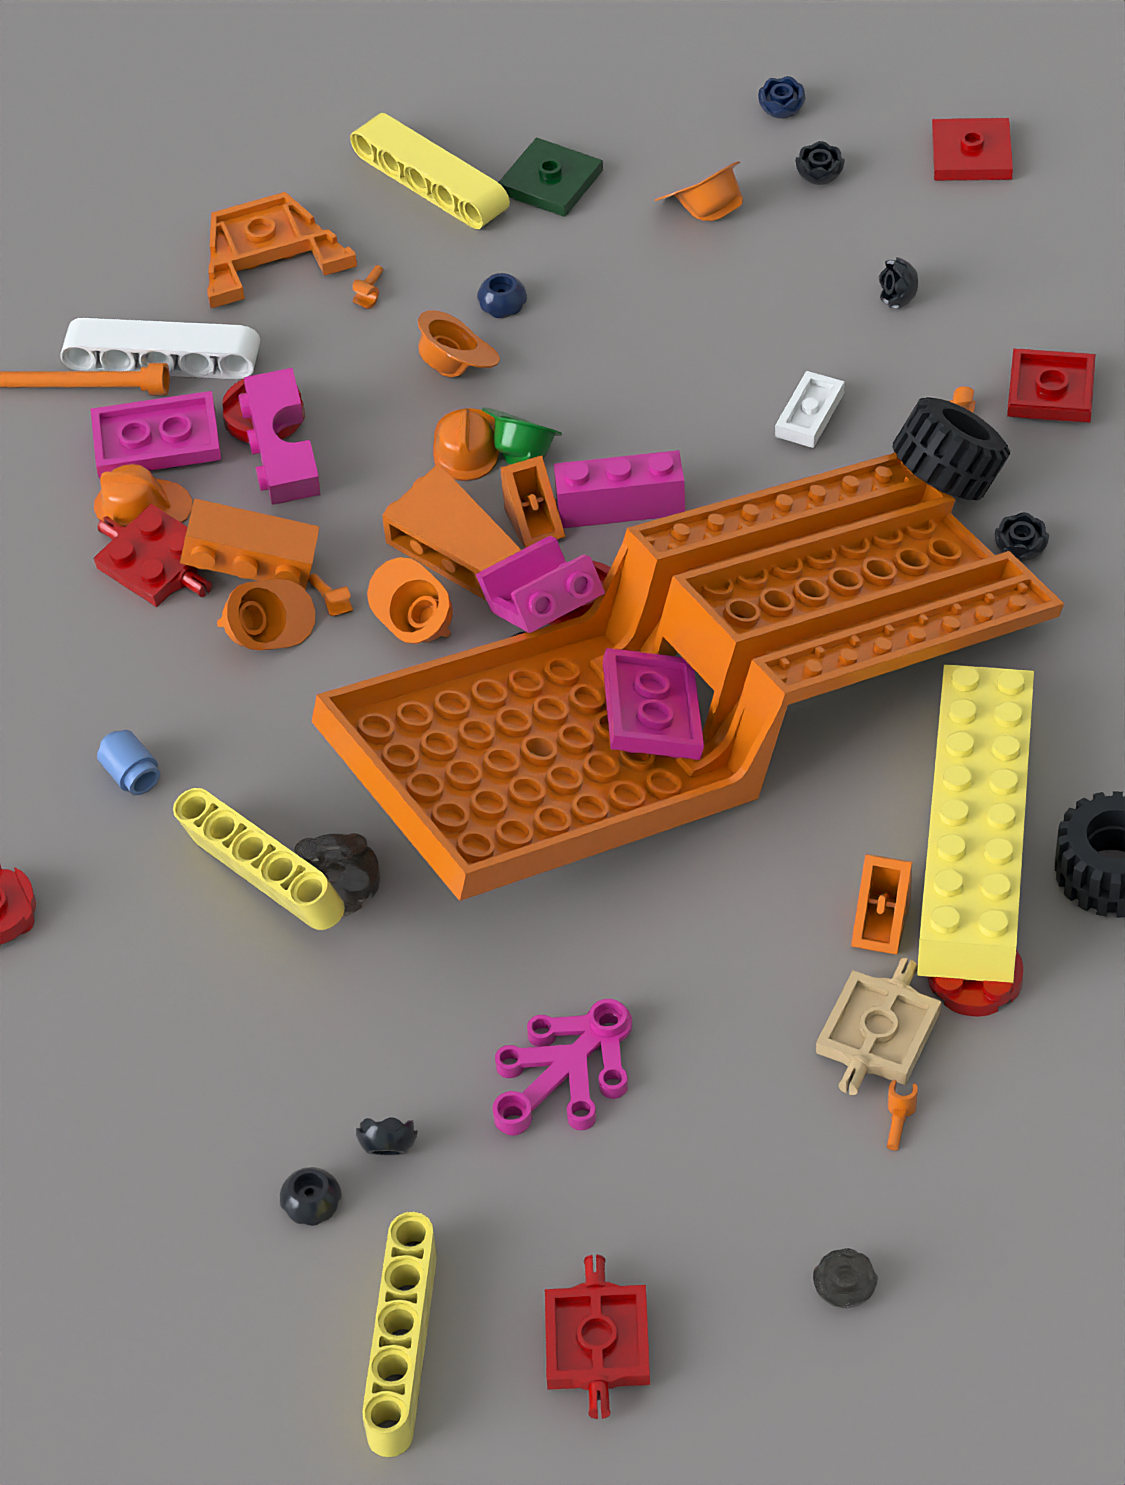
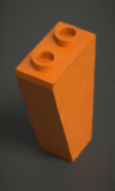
[382,465,521,600]

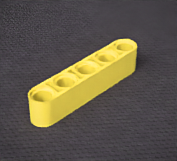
[350,113,510,229]
[173,788,345,930]
[362,1211,437,1457]

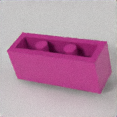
[553,450,685,528]

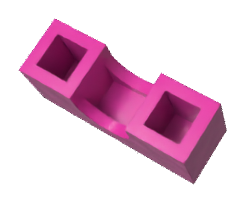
[238,368,321,505]

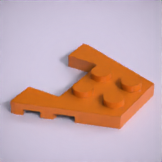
[207,192,357,309]

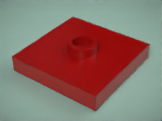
[932,118,1013,181]
[1007,348,1096,423]

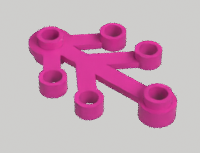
[492,999,632,1136]

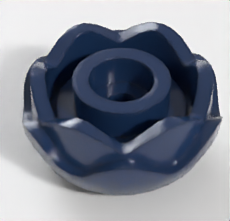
[758,76,806,119]
[477,273,527,318]

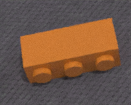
[180,498,320,591]

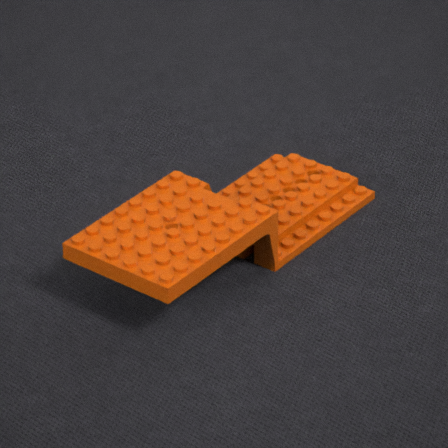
[311,453,1064,901]

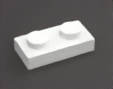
[775,371,845,448]

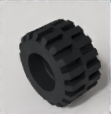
[892,397,1010,501]
[1054,791,1125,918]

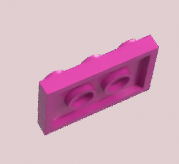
[90,391,222,478]
[603,648,704,760]

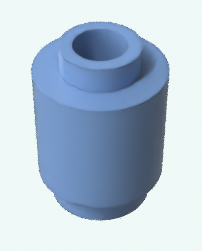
[97,730,160,795]

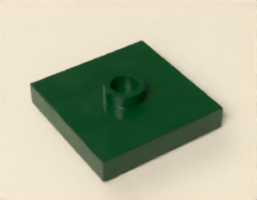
[498,137,603,217]

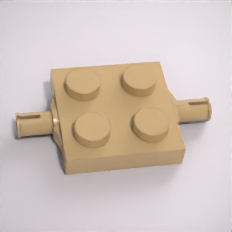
[816,958,942,1095]

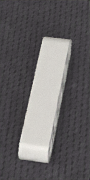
[60,318,261,379]

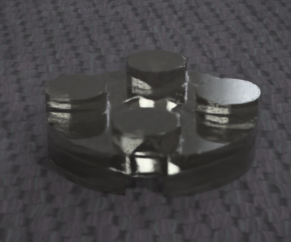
[294,833,380,917]

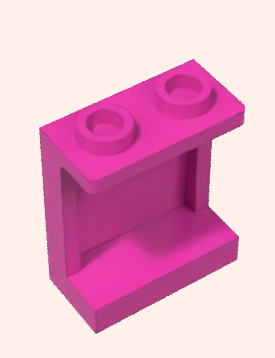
[476,536,605,633]

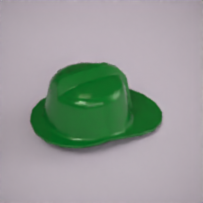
[482,407,562,464]

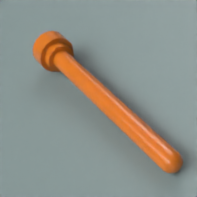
[0,363,170,395]

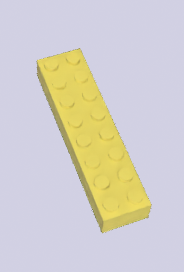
[917,664,1034,983]

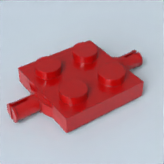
[93,504,212,607]
[545,1254,650,1419]

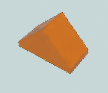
[500,455,566,549]
[851,854,913,955]

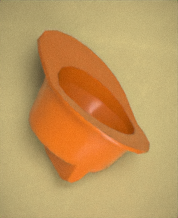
[654,161,743,221]
[417,310,500,378]
[433,408,499,481]
[94,464,192,526]
[367,557,453,644]
[217,579,315,651]

